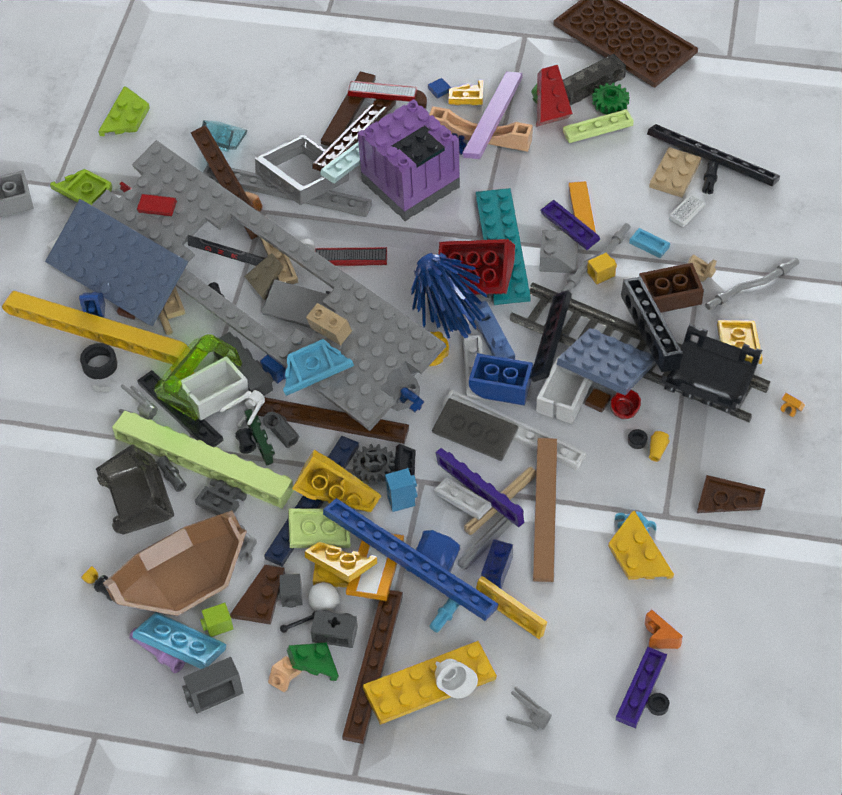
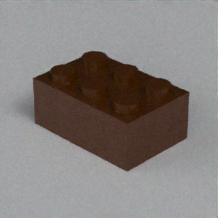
[639,263,704,313]

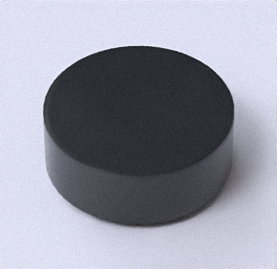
[628,429,648,449]
[647,693,670,716]

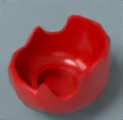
[610,389,641,419]

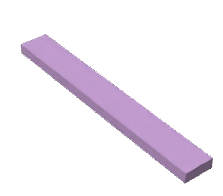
[463,72,523,159]

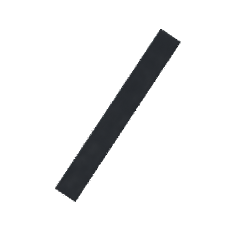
[647,124,780,187]

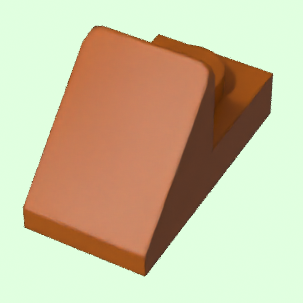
[645,609,683,649]

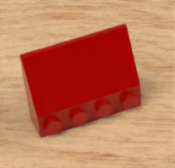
[438,239,515,295]

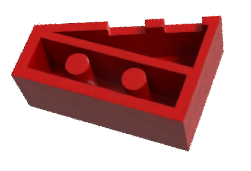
[536,65,573,127]

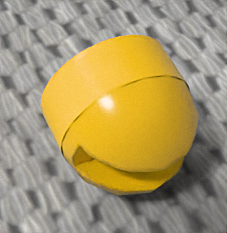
[80,566,99,584]

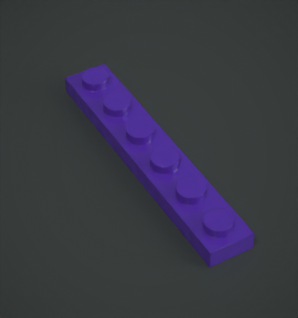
[436,448,525,527]

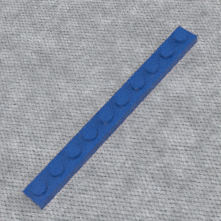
[323,498,498,621]

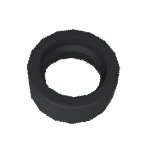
[80,343,118,379]

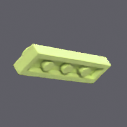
[563,109,634,143]

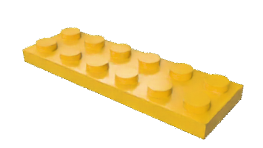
[363,641,497,725]

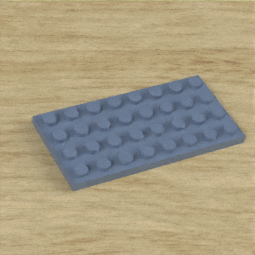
[45,199,188,326]

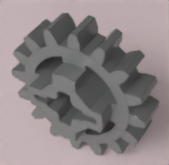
[352,444,395,484]

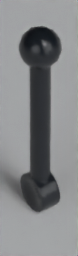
[280,611,316,633]

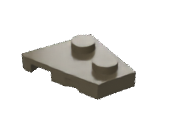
[244,253,284,300]

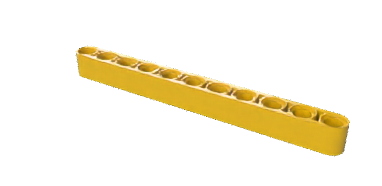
[2,291,189,366]

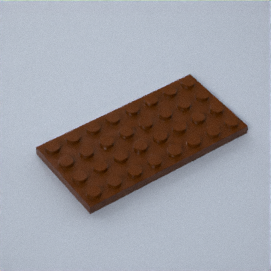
[553,0,698,88]

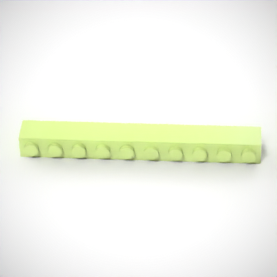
[112,410,294,509]

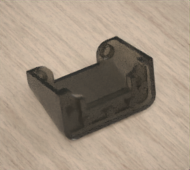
[96,444,174,535]

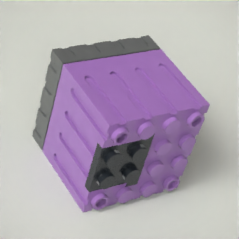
[358,99,460,221]

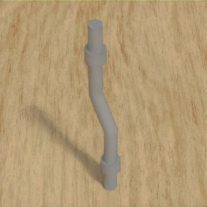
[561,223,631,292]
[705,258,800,310]

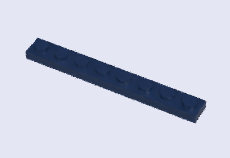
[264,436,359,567]

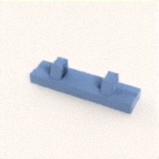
[469,301,515,359]

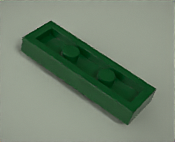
[244,409,275,466]

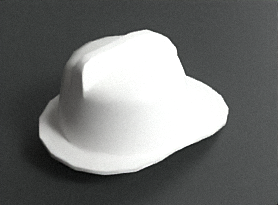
[435,659,478,699]

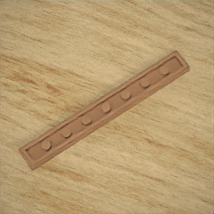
[533,438,557,582]

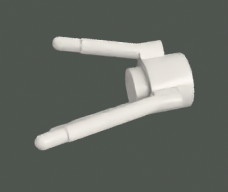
[220,390,265,427]

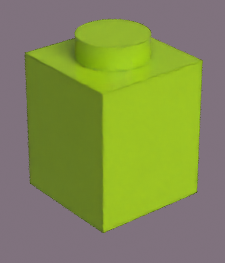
[200,603,234,637]

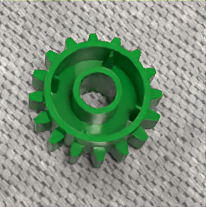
[592,83,630,115]

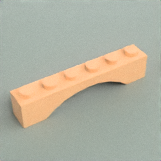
[429,106,533,152]

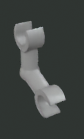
[238,525,257,564]

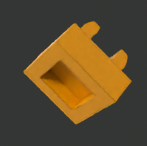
[781,393,805,417]

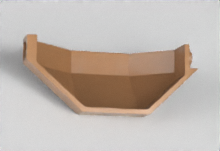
[103,511,247,616]

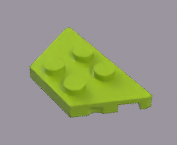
[98,86,150,136]
[50,169,112,205]

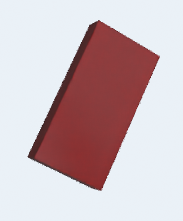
[137,194,177,217]

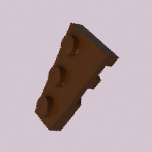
[697,475,766,513]
[230,565,285,625]

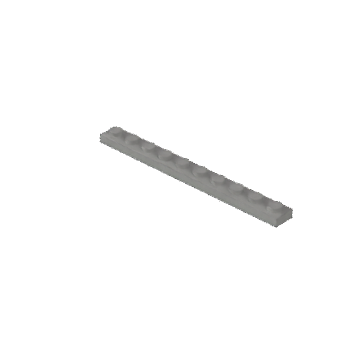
[203,164,372,217]

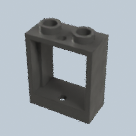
[182,657,244,714]

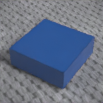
[428,78,451,98]

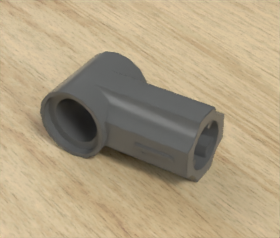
[263,412,300,448]

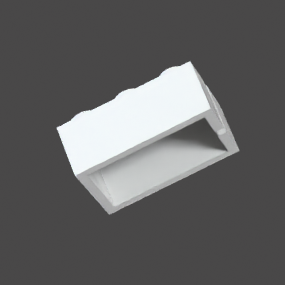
[178,356,248,421]
[536,356,593,424]

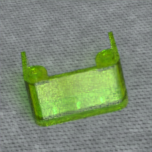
[154,334,243,421]

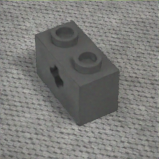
[311,610,358,648]

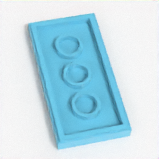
[132,612,226,669]

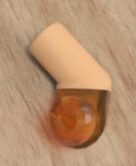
[245,192,263,212]

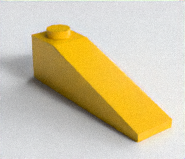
[292,450,381,512]

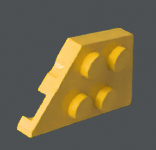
[608,511,674,580]

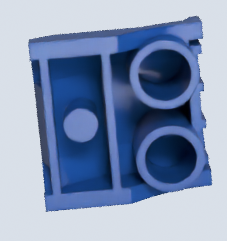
[406,530,460,572]

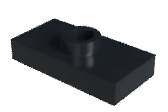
[394,444,416,476]

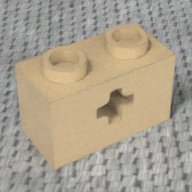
[306,303,352,346]

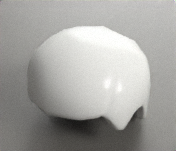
[308,582,340,612]

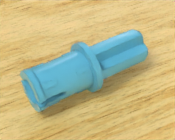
[429,598,460,633]

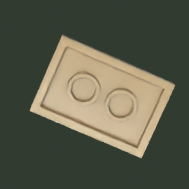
[649,147,702,198]

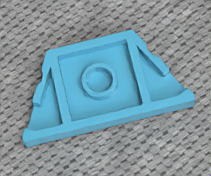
[283,339,354,396]

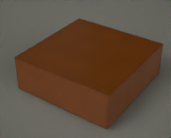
[585,388,611,413]

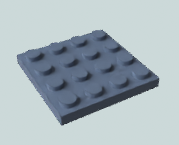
[556,328,656,395]

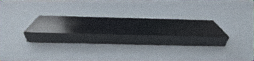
[530,290,572,382]
[137,370,224,447]

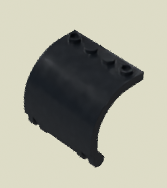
[660,324,763,414]

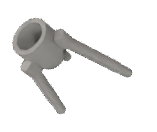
[119,385,158,419]
[506,687,552,731]

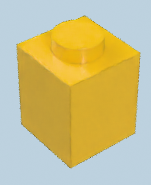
[587,252,617,284]

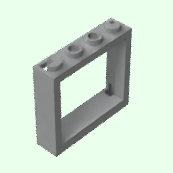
[255,134,349,205]

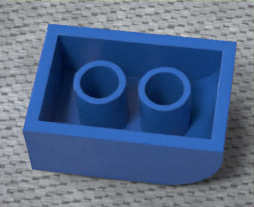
[469,353,533,406]

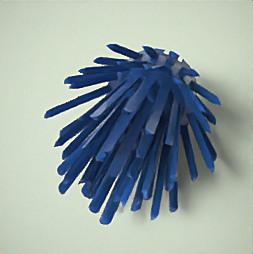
[411,253,487,339]

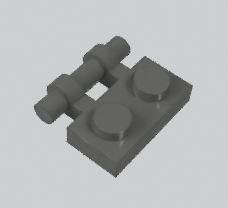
[195,478,247,515]

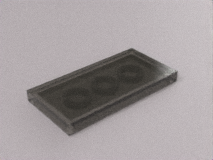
[432,398,519,461]

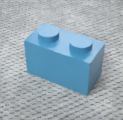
[385,468,418,512]

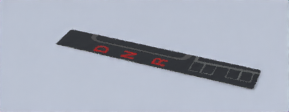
[187,235,265,266]

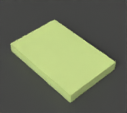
[288,508,351,548]

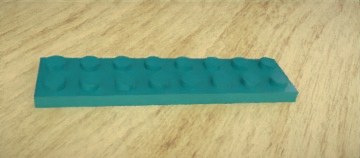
[476,188,531,305]

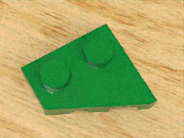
[286,642,339,681]

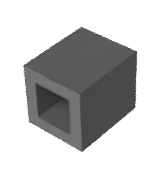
[280,574,303,608]

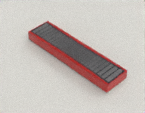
[348,81,417,102]
[315,247,387,266]

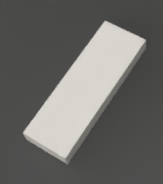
[434,477,492,520]

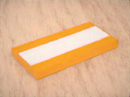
[346,534,404,601]

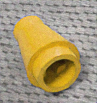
[649,431,670,462]

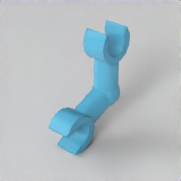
[615,511,656,533]

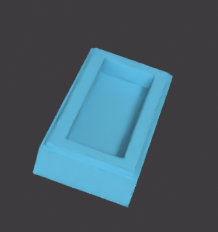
[629,228,670,259]

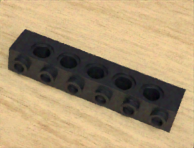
[621,277,683,372]

